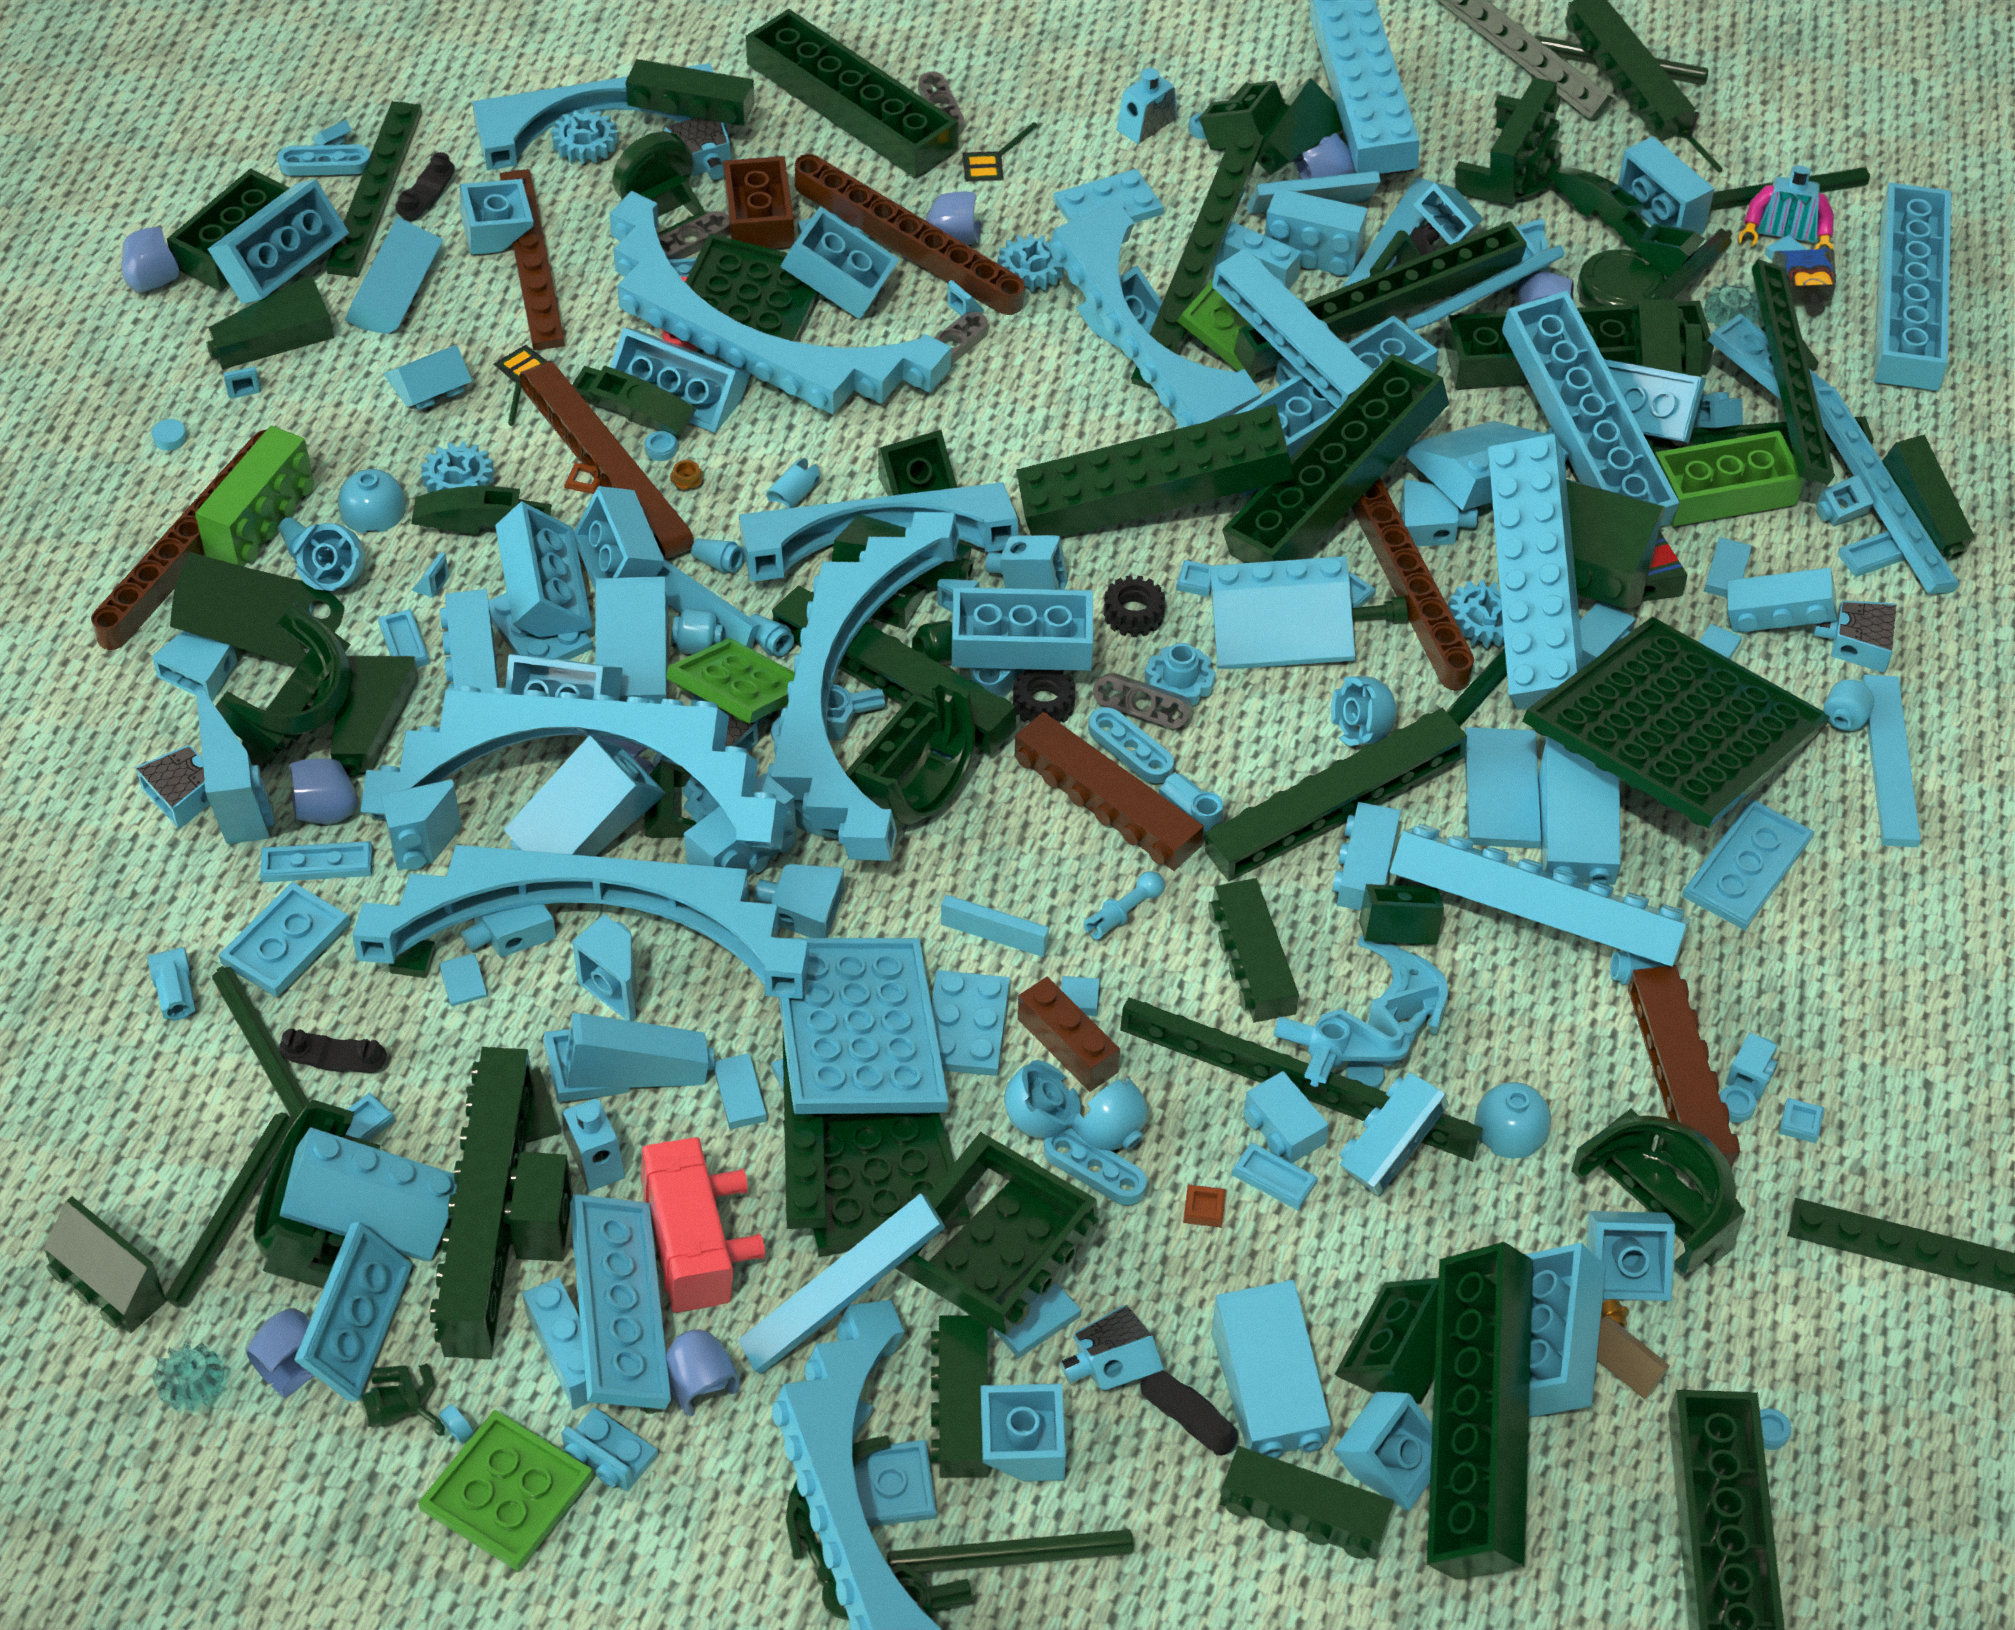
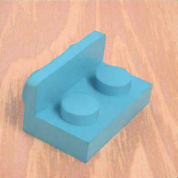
[561,1407,658,1492]

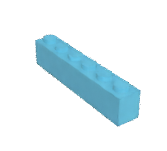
[1212,248,1373,409]

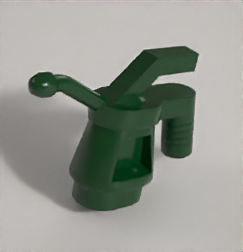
[360,1363,445,1436]

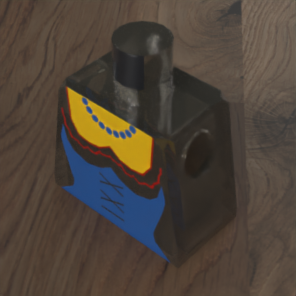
[1772,249,1836,316]

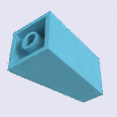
[595,577,669,704]
[503,735,666,856]
[1538,737,1620,885]
[1211,1280,1331,1459]

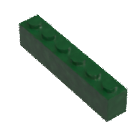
[1565,0,1696,142]

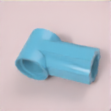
[1159,772,1223,838]
[147,947,196,1021]

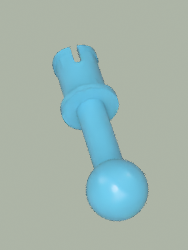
[1083,871,1165,940]

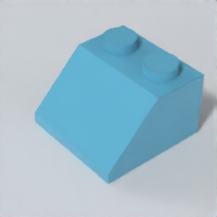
[460,179,533,255]
[1076,265,1162,350]
[384,345,472,410]
[381,779,462,871]
[572,914,636,1021]
[1587,1211,1675,1301]
[981,1384,1066,1481]
[1333,1392,1432,1511]

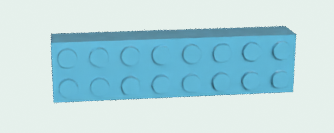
[1310,0,1419,174]
[1874,182,1951,391]
[1502,291,1679,527]
[1233,315,1439,497]
[1488,434,1584,710]
[1389,824,1691,967]

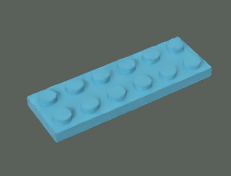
[570,1194,671,1409]

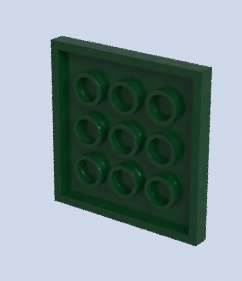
[685,233,819,342]
[783,1113,970,1257]

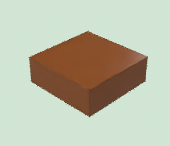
[564,462,600,494]
[1183,1184,1226,1228]

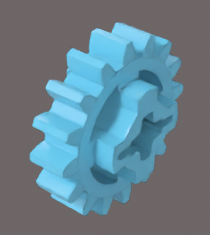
[551,109,619,164]
[997,234,1065,292]
[421,441,494,493]
[1447,580,1504,648]

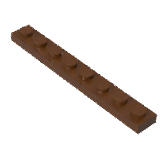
[499,169,565,351]

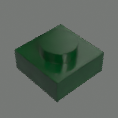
[389,940,436,978]

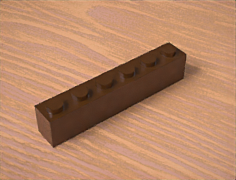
[1014,711,1204,871]
[1628,965,1740,1177]

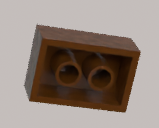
[723,156,795,249]

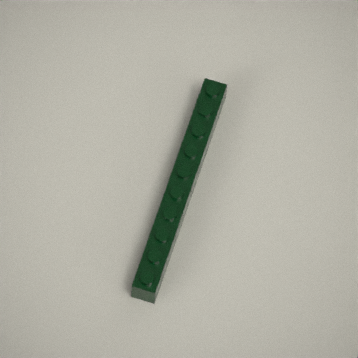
[1234,221,1527,376]

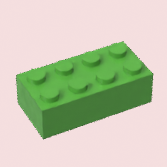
[195,425,314,567]
[1655,431,1804,527]

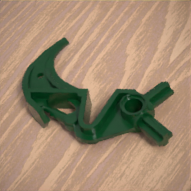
[786,1435,973,1621]

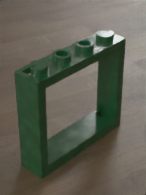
[895,1132,1099,1335]

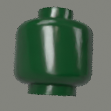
[912,620,953,666]

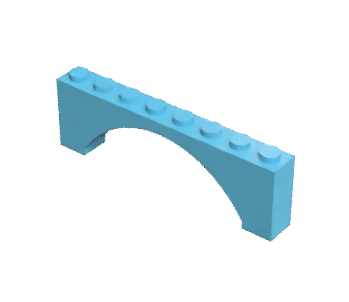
[472,63,727,171]
[1049,199,1262,428]
[739,482,1018,582]

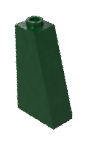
[1257,77,1343,175]
[206,275,334,370]
[1882,434,1975,560]
[831,514,974,587]
[330,656,418,777]

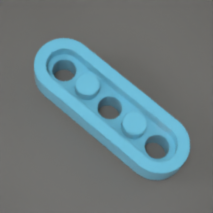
[277,144,371,176]
[1088,707,1174,783]
[1044,1127,1147,1205]

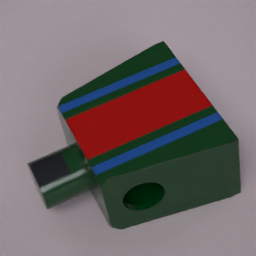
[1641,530,1688,602]

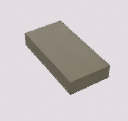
[1597,1315,1670,1399]

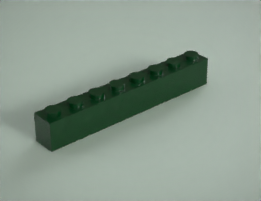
[772,585,1017,755]
[1205,707,1467,882]

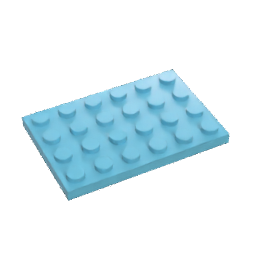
[778,938,948,1114]

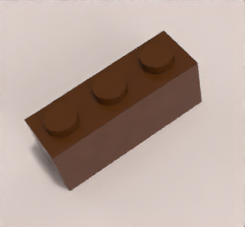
[1018,976,1120,1092]

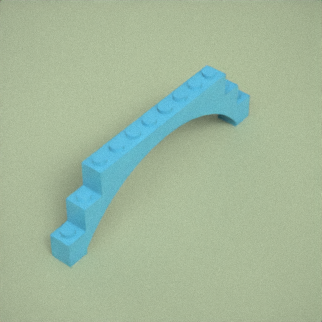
[610,191,952,414]
[767,512,960,861]
[360,686,787,850]
[353,845,809,999]
[772,1300,941,1630]

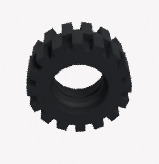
[1104,575,1165,637]
[1013,669,1075,723]

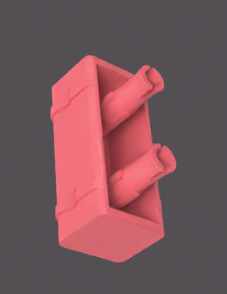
[641,1137,765,1313]

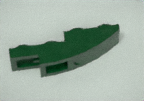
[1547,167,1656,249]
[572,365,696,436]
[411,486,552,535]

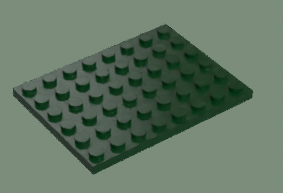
[1522,616,1830,829]

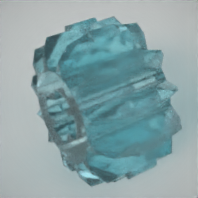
[1704,282,1760,330]
[153,1341,225,1412]

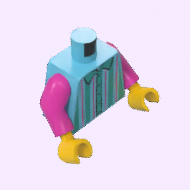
[1737,165,1834,259]

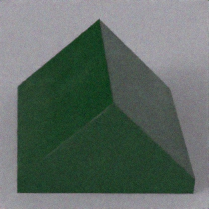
[878,430,957,496]

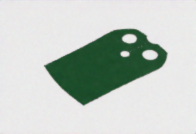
[170,552,345,667]

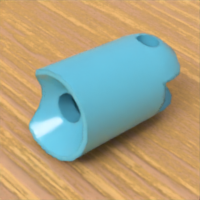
[766,458,820,509]

